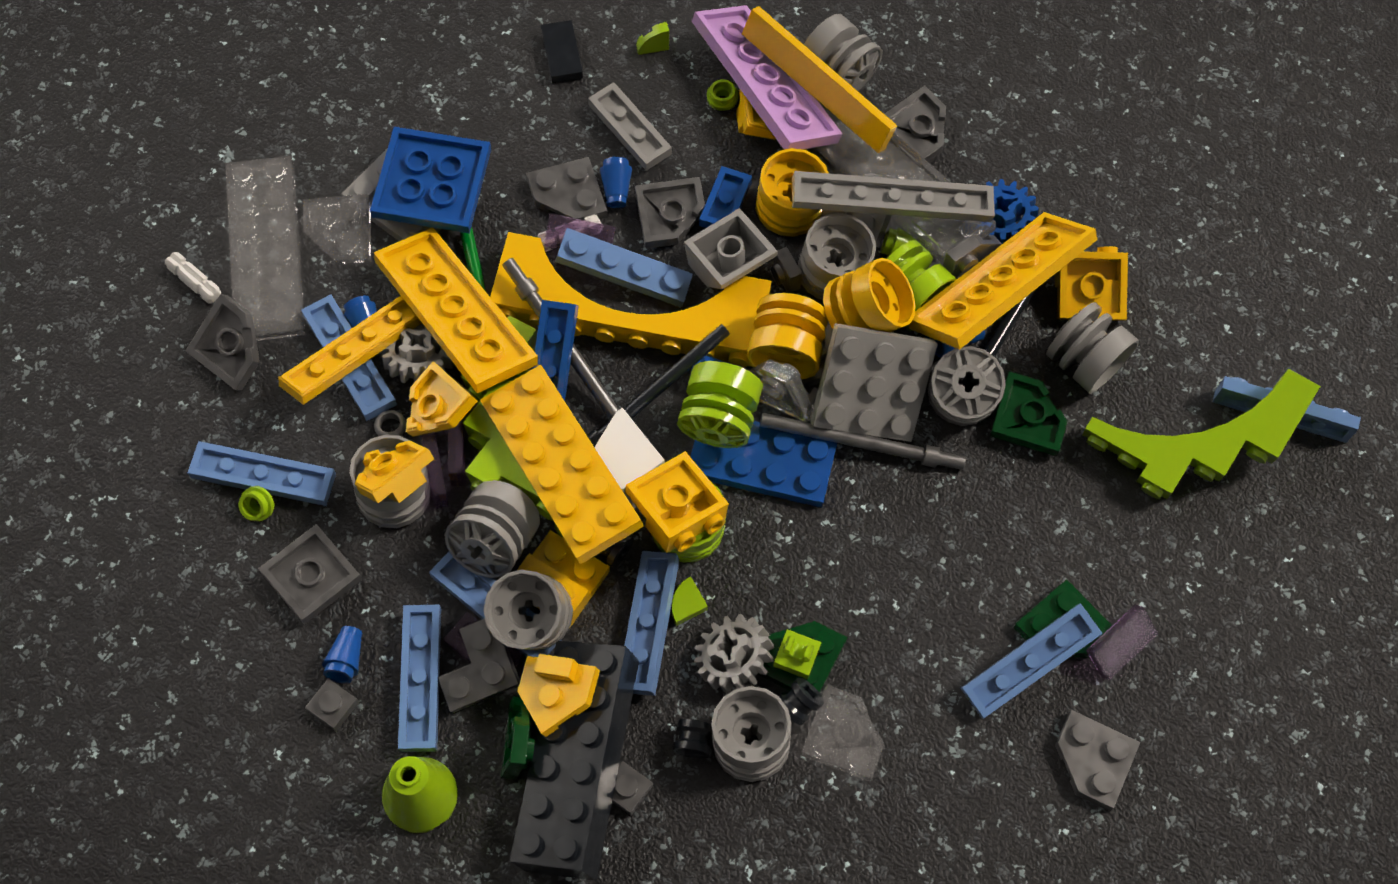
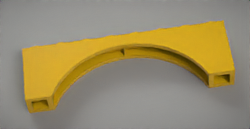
[490,232,772,368]

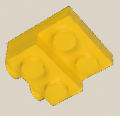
[1055,246,1128,321]
[625,451,729,553]
[517,530,610,627]

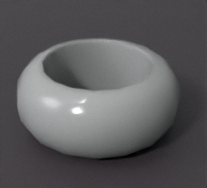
[374,410,406,436]

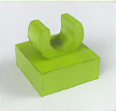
[773,629,821,679]

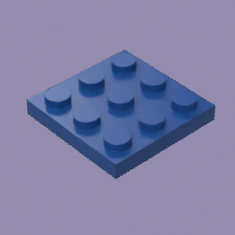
[370,127,491,234]

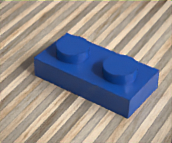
[699,166,752,228]

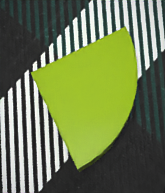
[636,22,669,55]
[672,576,708,626]

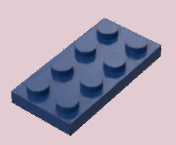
[691,421,837,508]

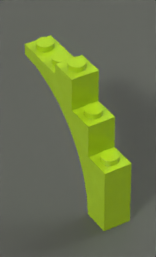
[461,315,552,520]
[1082,369,1321,499]

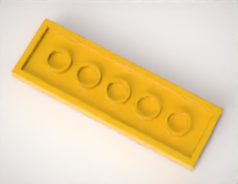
[909,212,1097,350]
[374,227,538,393]
[480,364,644,564]

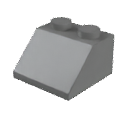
[684,208,778,289]

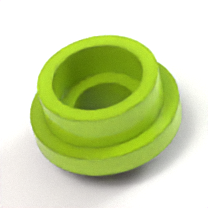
[707,79,739,111]
[238,486,274,521]

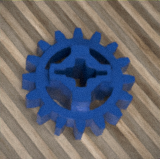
[968,179,1039,244]

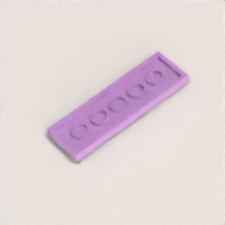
[691,5,843,150]

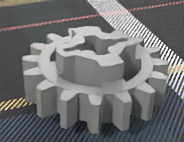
[381,323,454,383]
[694,614,774,693]

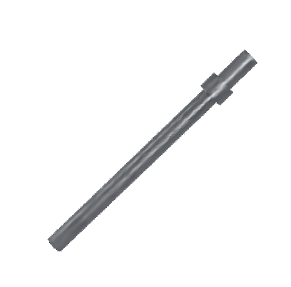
[502,258,619,419]
[760,413,966,470]

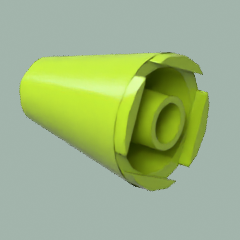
[382,756,458,833]

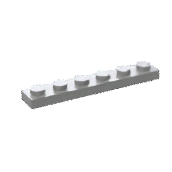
[792,171,995,222]

